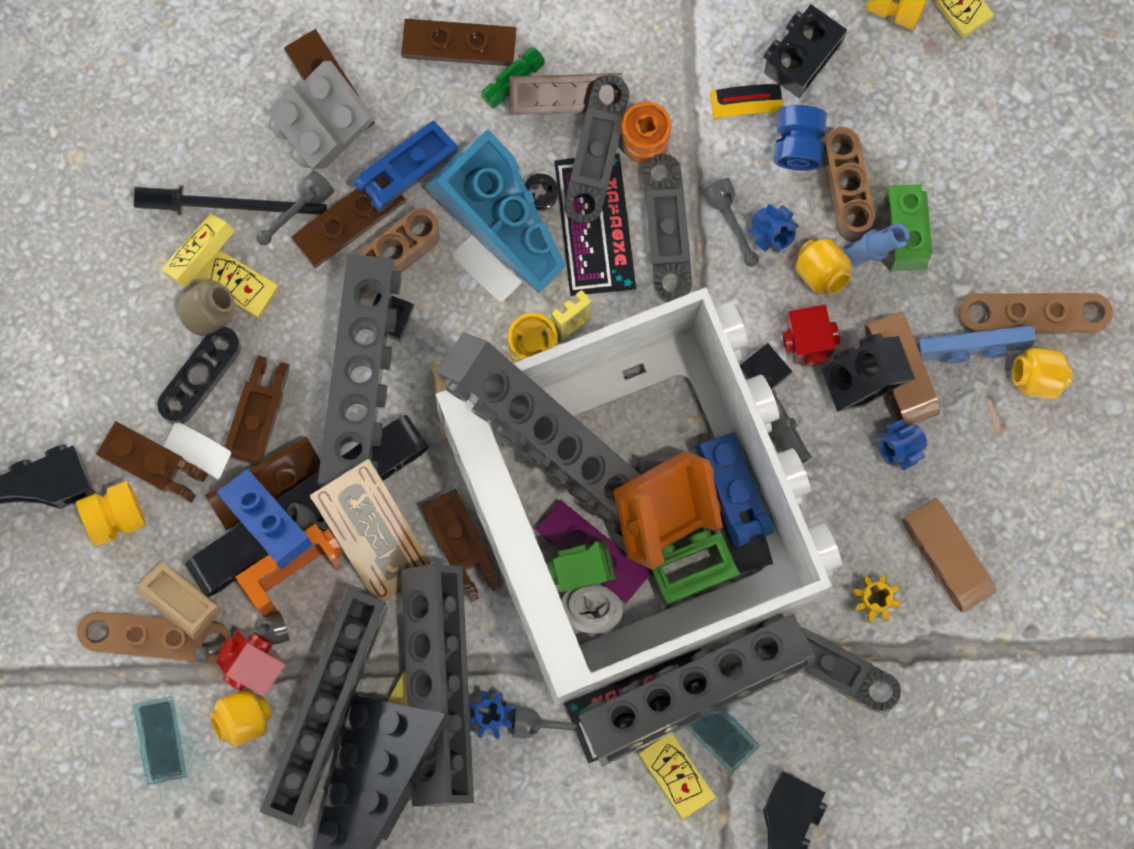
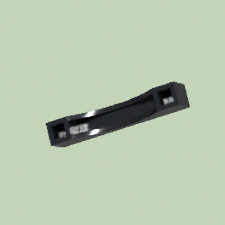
[0,444,96,509]
[762,771,828,849]

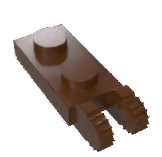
[224,355,290,466]
[96,421,208,503]
[421,488,501,602]

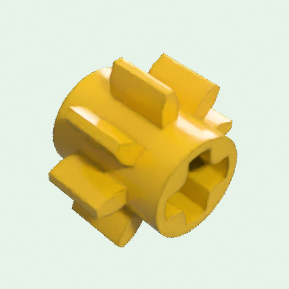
[852,574,901,623]

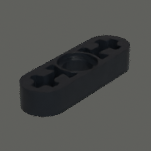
[157,327,241,425]

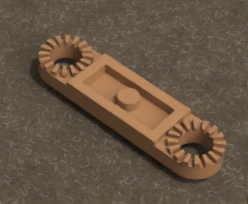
[958,293,1113,334]
[77,612,233,664]

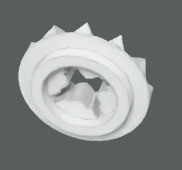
[561,584,623,639]

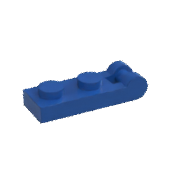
[353,120,458,212]
[695,432,774,547]

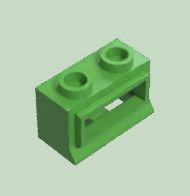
[884,184,933,272]
[649,530,740,609]
[548,541,616,592]

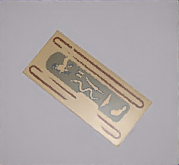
[310,459,432,601]

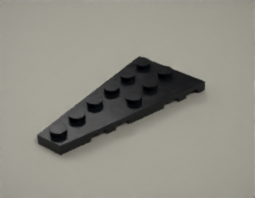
[313,695,454,849]

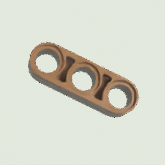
[823,127,875,242]
[357,208,440,298]
[864,312,940,426]
[902,498,996,613]

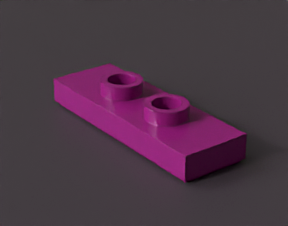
[536,500,651,604]

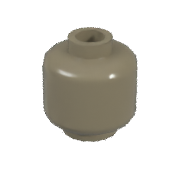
[178,280,235,336]

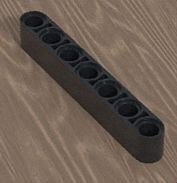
[185,415,429,597]

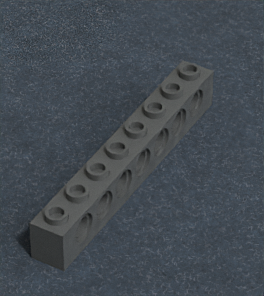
[436,332,641,537]

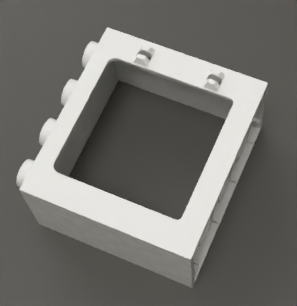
[435,287,842,707]

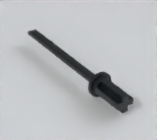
[134,185,327,216]

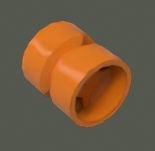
[621,101,672,164]

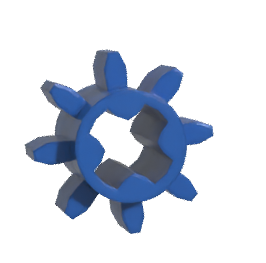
[749,204,799,253]
[878,419,927,470]
[469,691,515,740]

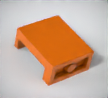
[613,451,723,570]
[236,524,344,617]

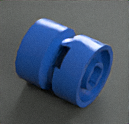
[774,105,827,171]

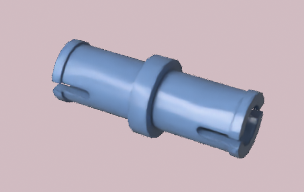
[843,223,909,267]

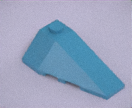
[425,129,565,293]

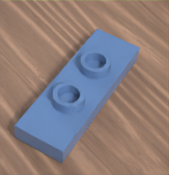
[917,326,1036,363]

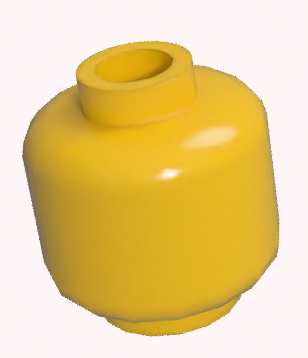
[795,238,852,295]
[1012,348,1073,399]
[210,689,272,747]

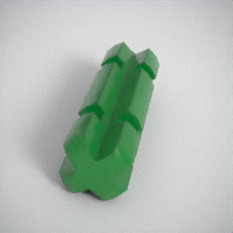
[481,47,545,108]

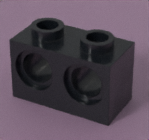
[763,4,847,99]
[821,333,915,412]

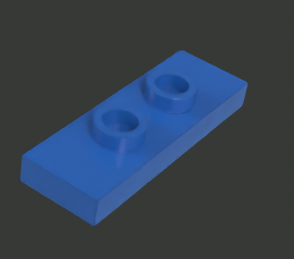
[216,469,313,570]

